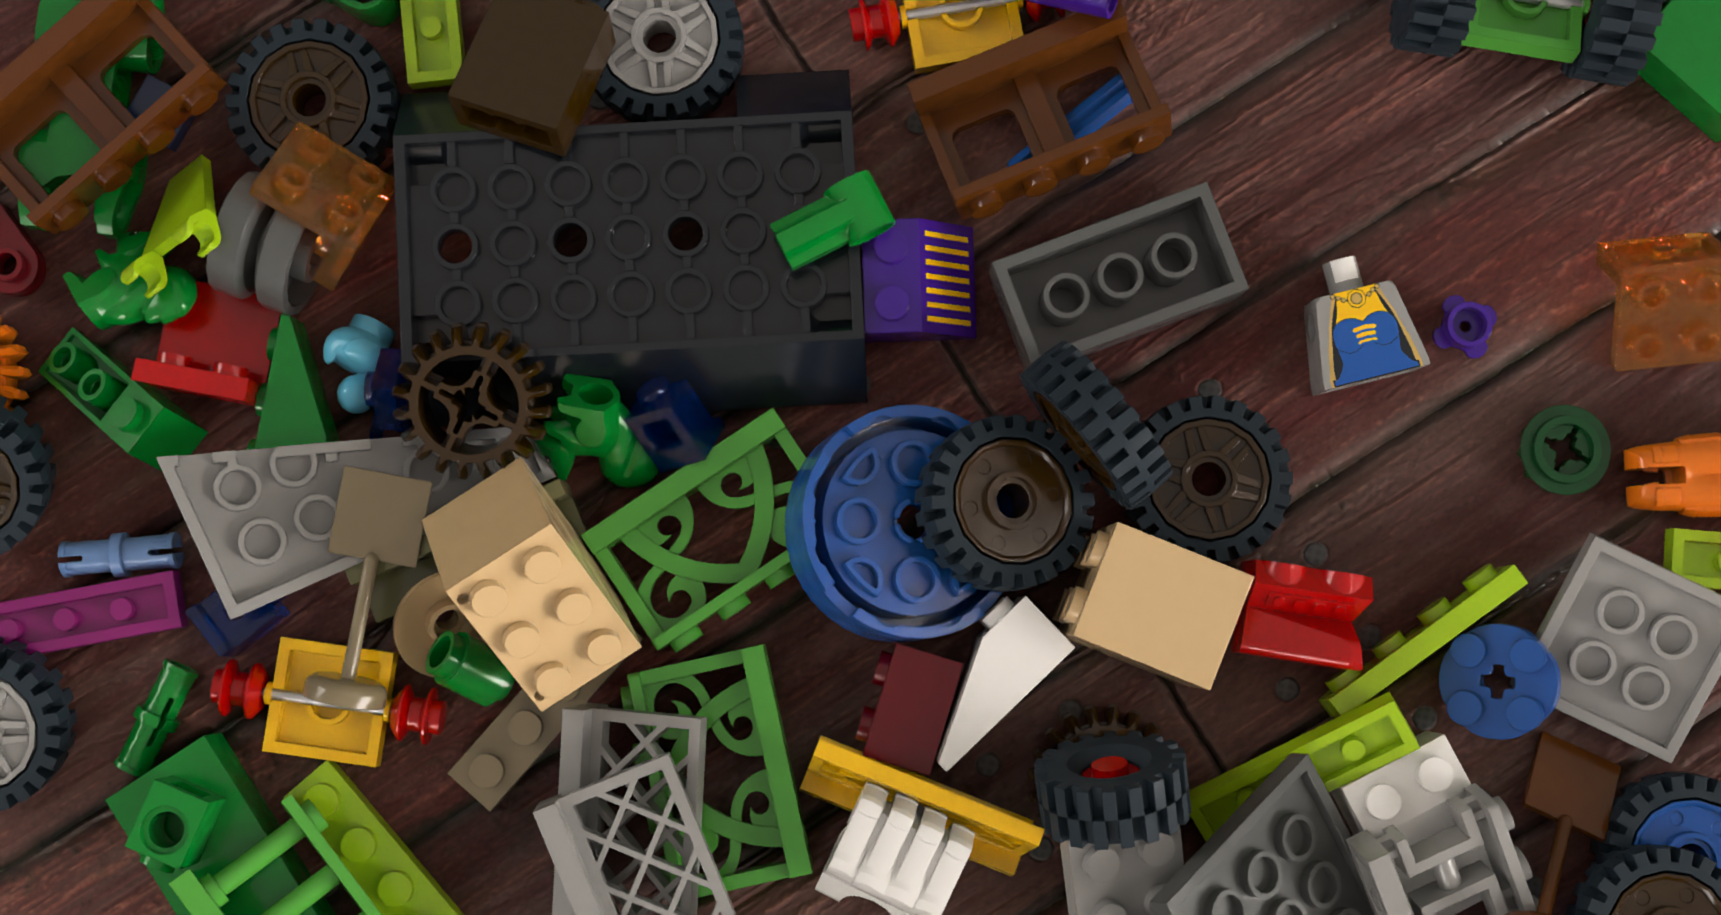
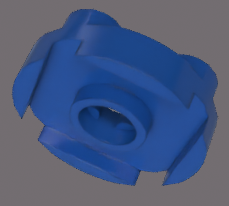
[1439,623,1561,740]

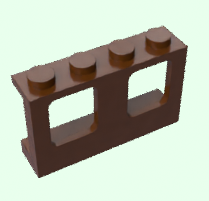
[0,0,227,235]
[907,0,1172,221]

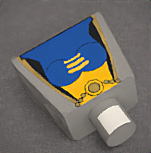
[1304,256,1430,396]

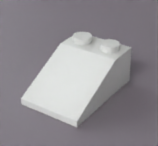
[935,596,1075,772]
[1331,731,1493,915]

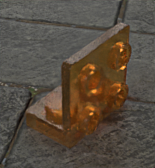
[250,122,395,291]
[1596,231,1721,371]

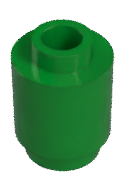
[425,631,515,707]

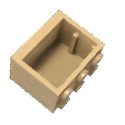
[421,457,642,712]
[1052,522,1255,690]

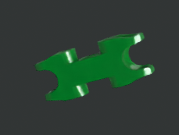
[18,0,165,240]

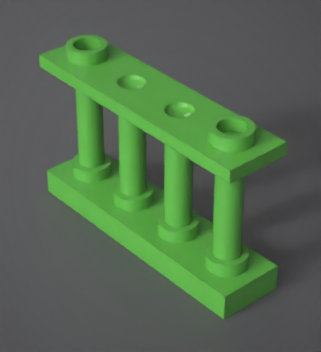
[169,794,382,915]

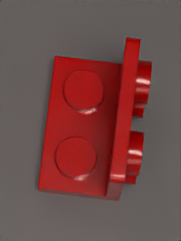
[131,281,284,407]

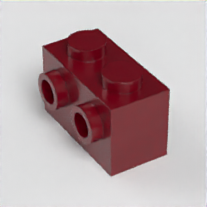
[855,643,964,776]

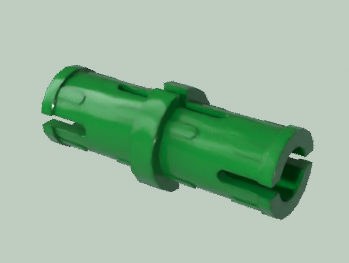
[113,658,199,777]

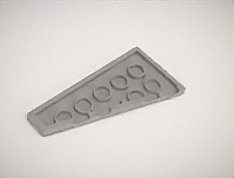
[156,427,556,620]

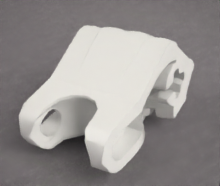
[815,781,976,915]

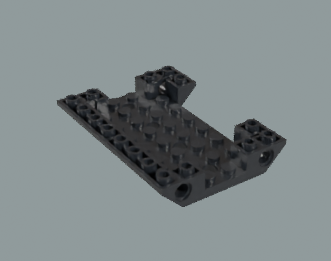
[393,69,868,427]

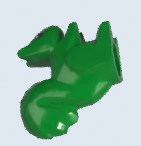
[62,231,198,331]
[534,374,662,488]

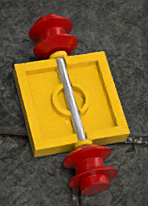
[848,0,1065,74]
[210,637,447,768]

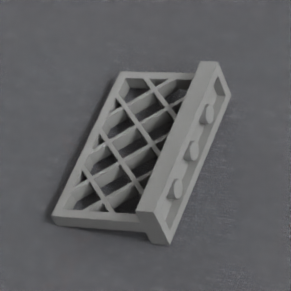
[552,702,707,915]
[533,752,736,915]

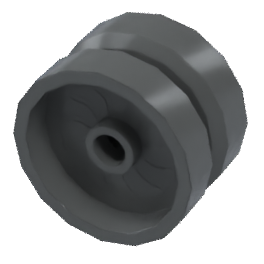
[206,171,337,316]

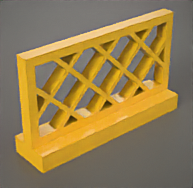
[799,735,1045,876]

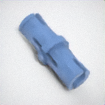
[58,532,184,578]

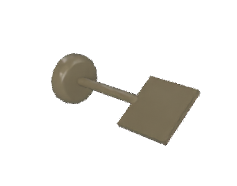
[302,465,433,710]

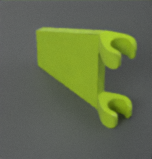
[120,154,221,299]

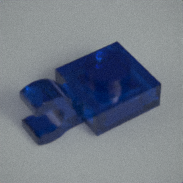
[364,348,413,439]

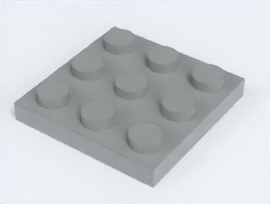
[1509,533,1721,764]

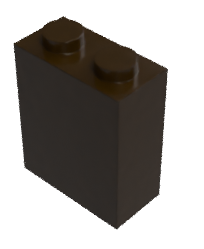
[447,0,616,157]

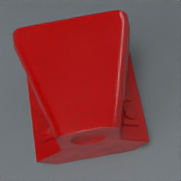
[1231,559,1374,671]

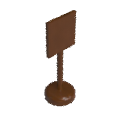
[1504,731,1621,915]

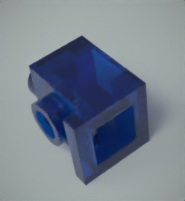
[624,376,725,472]
[185,590,291,657]

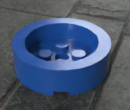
[785,404,1013,643]

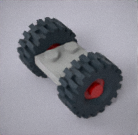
[1034,731,1191,915]

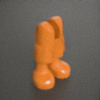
[1623,432,1721,518]

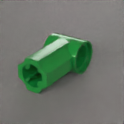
[770,170,896,271]

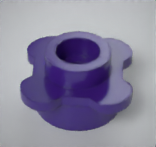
[1432,295,1497,359]

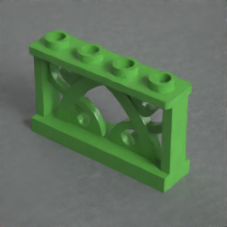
[581,408,806,654]
[621,644,814,898]

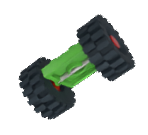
[1389,0,1666,87]

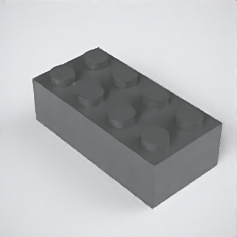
[988,182,1249,369]

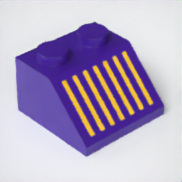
[862,218,976,343]

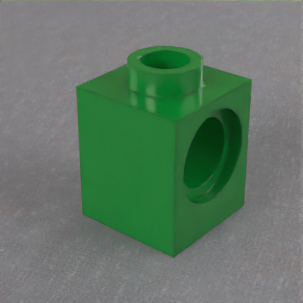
[125,775,227,873]

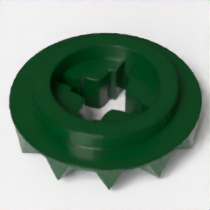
[1516,405,1611,496]

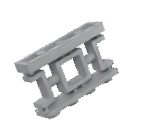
[1346,783,1539,915]

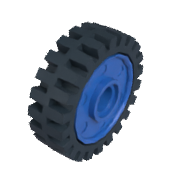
[1589,772,1721,869]

